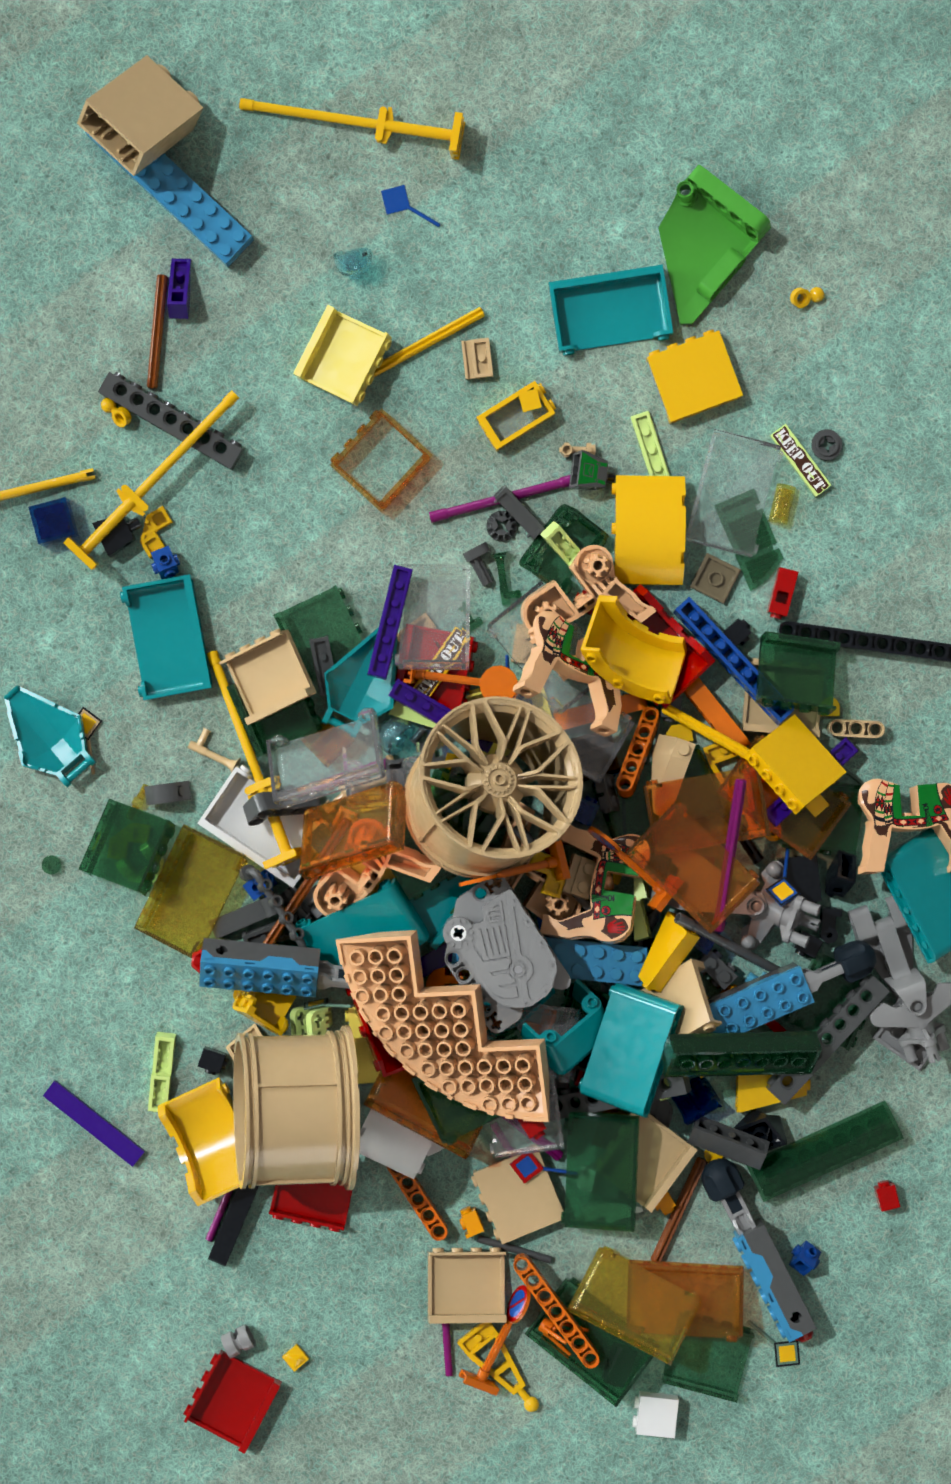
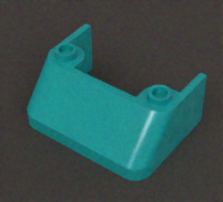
[520,979,605,1075]

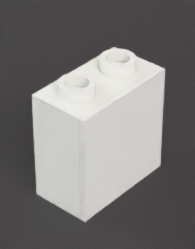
[632,1391,679,1439]

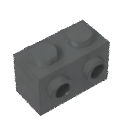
[697,948,738,990]

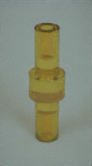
[126,783,148,821]

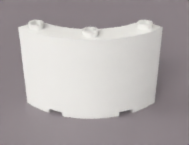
[359,1070,456,1179]

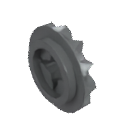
[811,429,842,460]
[486,511,517,541]

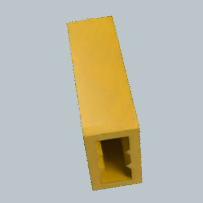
[638,911,700,992]
[735,1072,811,1113]

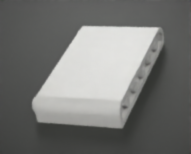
[197,764,332,888]

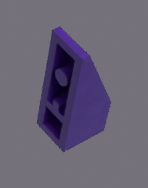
[167,258,191,319]

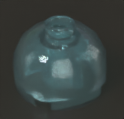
[333,248,372,280]
[378,717,415,756]

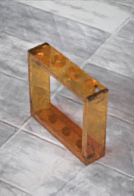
[330,408,433,513]

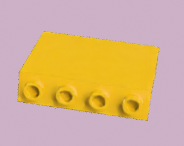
[646,329,743,424]
[744,714,846,815]

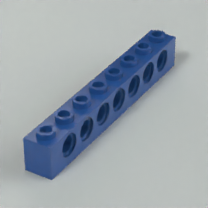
[673,597,794,726]

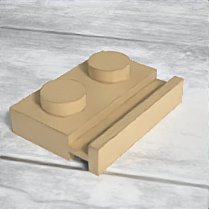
[461,338,493,380]
[562,854,597,900]

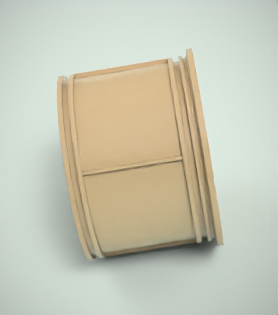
[403,696,583,879]
[233,1025,360,1190]

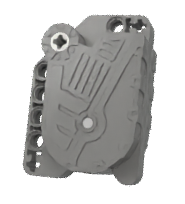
[443,878,571,1033]

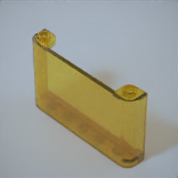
[134,824,247,958]
[567,1246,702,1366]

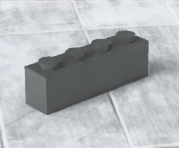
[687,1115,770,1170]

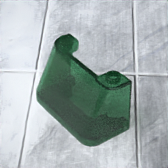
[519,504,609,595]

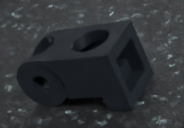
[819,907,842,944]

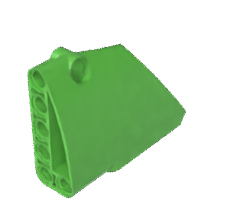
[658,165,771,325]

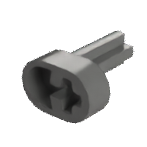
[463,542,493,586]

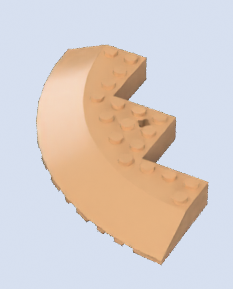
[336,930,549,1122]

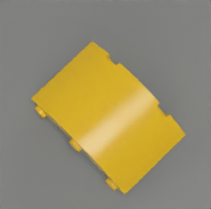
[611,475,686,585]
[580,595,688,704]
[158,1077,239,1206]

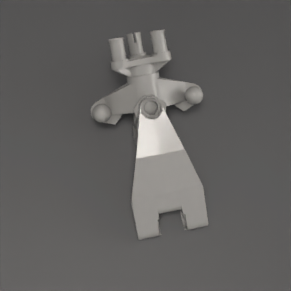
[650,842,821,950]
[848,896,951,1063]

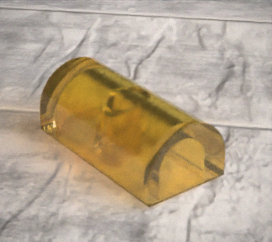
[768,483,796,526]

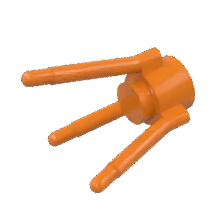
[538,1317,589,1356]

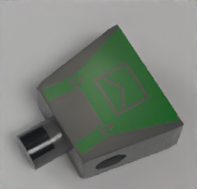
[569,450,615,490]

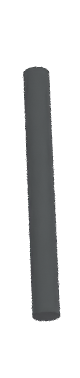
[477,1235,552,1264]

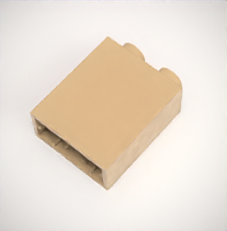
[77,55,204,176]

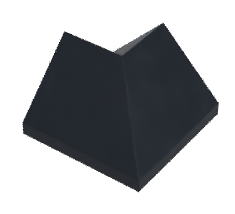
[734,1109,787,1151]

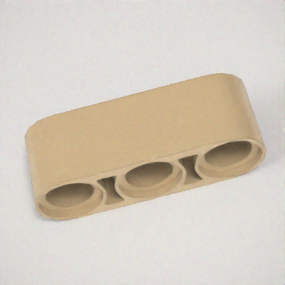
[827,719,885,738]

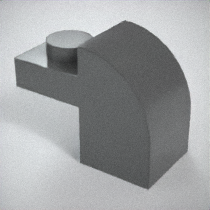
[144,781,191,805]

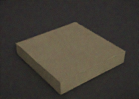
[690,553,741,604]

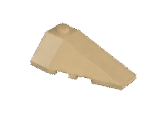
[650,734,696,819]

